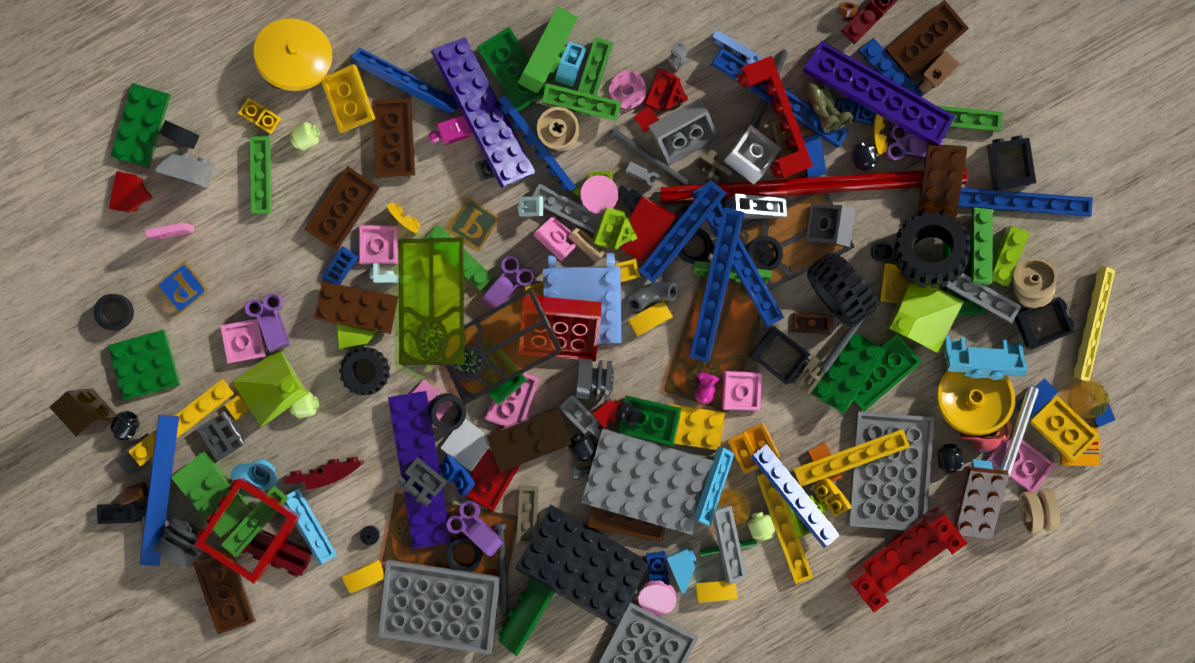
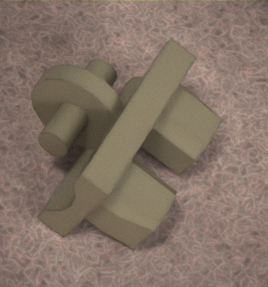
[696,149,733,183]
[793,355,825,395]

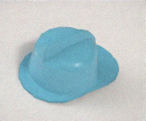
[231,459,277,489]

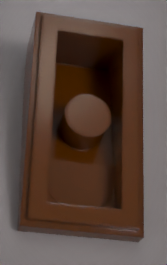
[792,313,833,334]
[119,482,148,505]

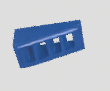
[321,246,359,285]

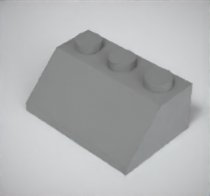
[648,99,718,166]

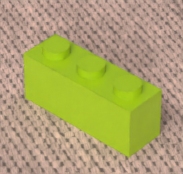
[992,226,1030,287]

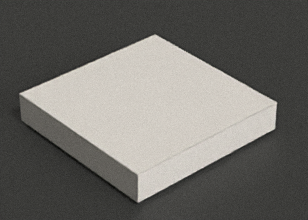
[441,418,489,471]

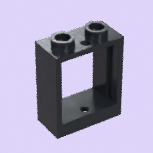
[987,135,1036,190]
[1014,297,1074,349]
[749,326,811,385]

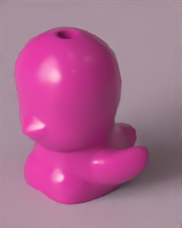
[694,371,719,404]

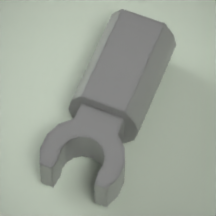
[625,161,659,187]

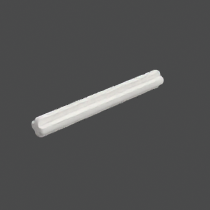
[1000,386,1038,478]

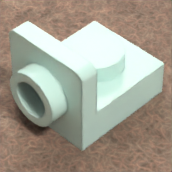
[517,196,543,218]
[370,263,399,283]

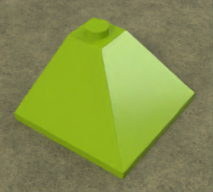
[886,282,964,353]
[233,350,309,427]

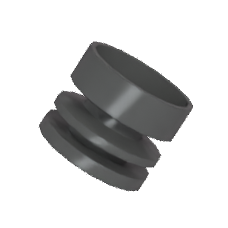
[576,358,614,401]
[155,518,200,567]

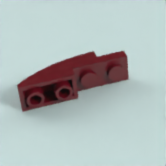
[841,0,898,45]
[285,457,364,490]

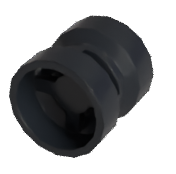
[870,242,893,262]
[617,401,644,427]

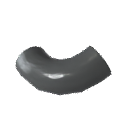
[626,282,679,312]

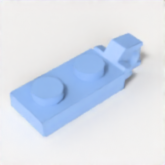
[712,30,761,64]

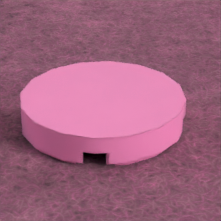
[609,71,647,109]
[580,175,618,214]
[638,581,677,615]

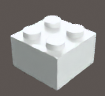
[724,125,781,184]

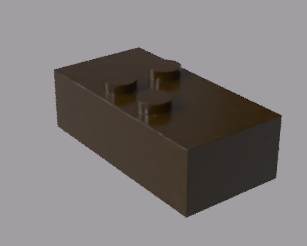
[49,388,117,437]
[484,408,572,472]

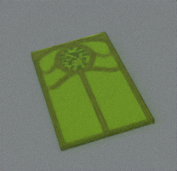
[398,237,465,366]

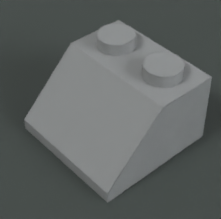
[805,203,856,247]

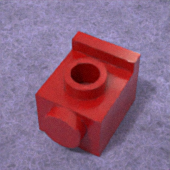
[592,398,621,428]

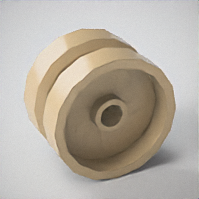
[537,107,579,152]
[1012,258,1058,308]
[1020,488,1060,534]

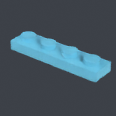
[694,447,734,526]
[284,489,337,566]

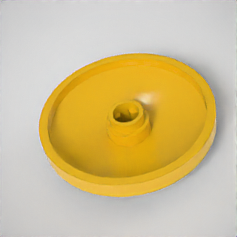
[253,18,332,91]
[936,371,1015,436]

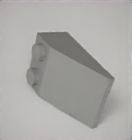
[155,152,214,188]

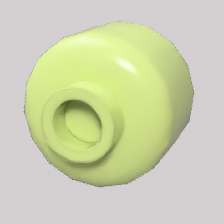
[290,122,320,151]
[289,392,319,419]
[748,511,775,541]

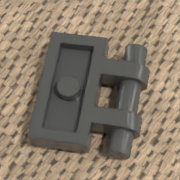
[197,411,246,461]
[397,457,448,507]

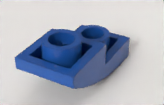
[835,98,876,125]
[802,134,826,178]
[1015,378,1058,418]
[439,455,475,496]
[646,551,669,586]

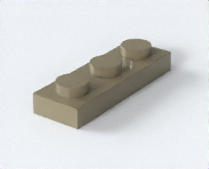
[516,486,539,545]

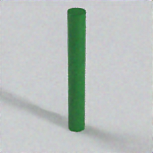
[699,539,757,557]

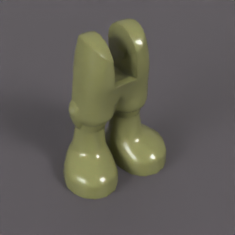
[804,80,853,133]

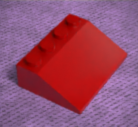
[519,295,602,361]

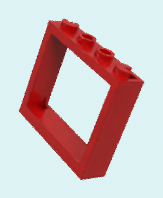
[195,478,301,584]

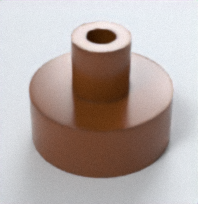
[838,2,858,22]

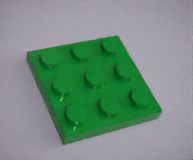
[108,330,181,401]

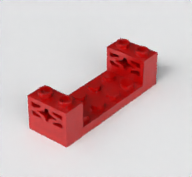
[736,56,813,179]
[846,506,968,613]

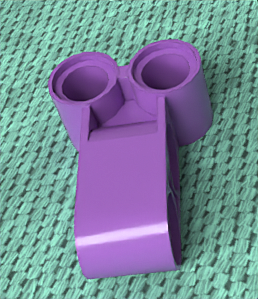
[884,125,944,162]
[481,256,534,310]
[245,293,290,353]
[447,501,504,557]

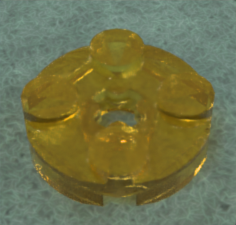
[1068,380,1109,419]
[717,489,751,526]

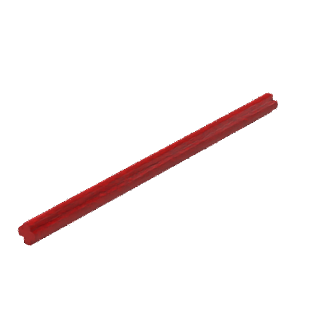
[660,168,968,204]

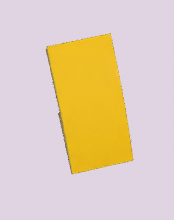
[238,97,281,134]
[871,114,888,156]
[386,202,421,234]
[628,301,673,337]
[811,478,852,518]
[342,559,385,593]
[695,581,738,603]

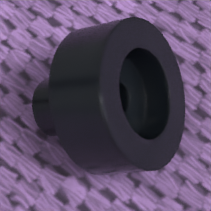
[360,525,380,545]

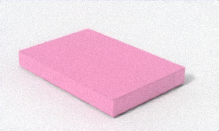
[485,373,540,427]
[986,431,1056,492]

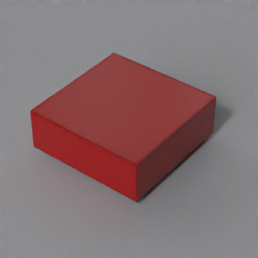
[633,106,659,133]

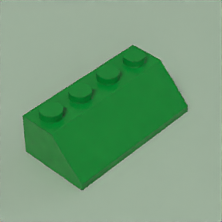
[497,578,555,656]

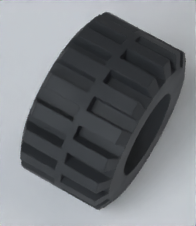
[339,347,390,396]

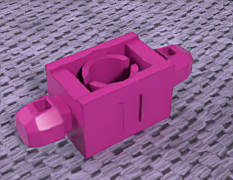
[428,115,472,146]

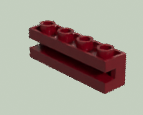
[241,529,313,577]

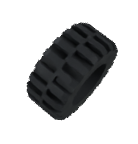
[894,211,971,289]
[807,252,877,327]

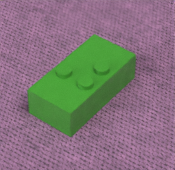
[517,6,578,94]
[171,451,253,537]

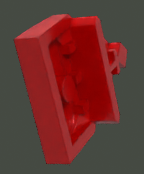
[644,68,688,111]
[109,171,153,213]

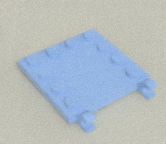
[543,253,621,343]

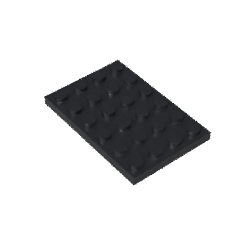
[515,505,649,628]

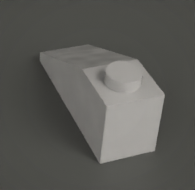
[725,194,787,220]

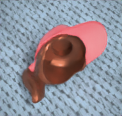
[960,417,1012,453]

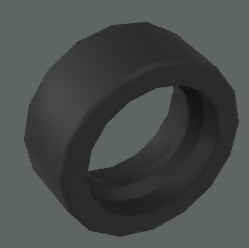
[159,120,199,149]
[678,228,713,264]
[746,236,783,270]
[93,294,134,330]
[428,393,466,431]
[445,535,483,572]

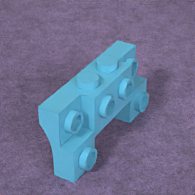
[943,336,1027,380]

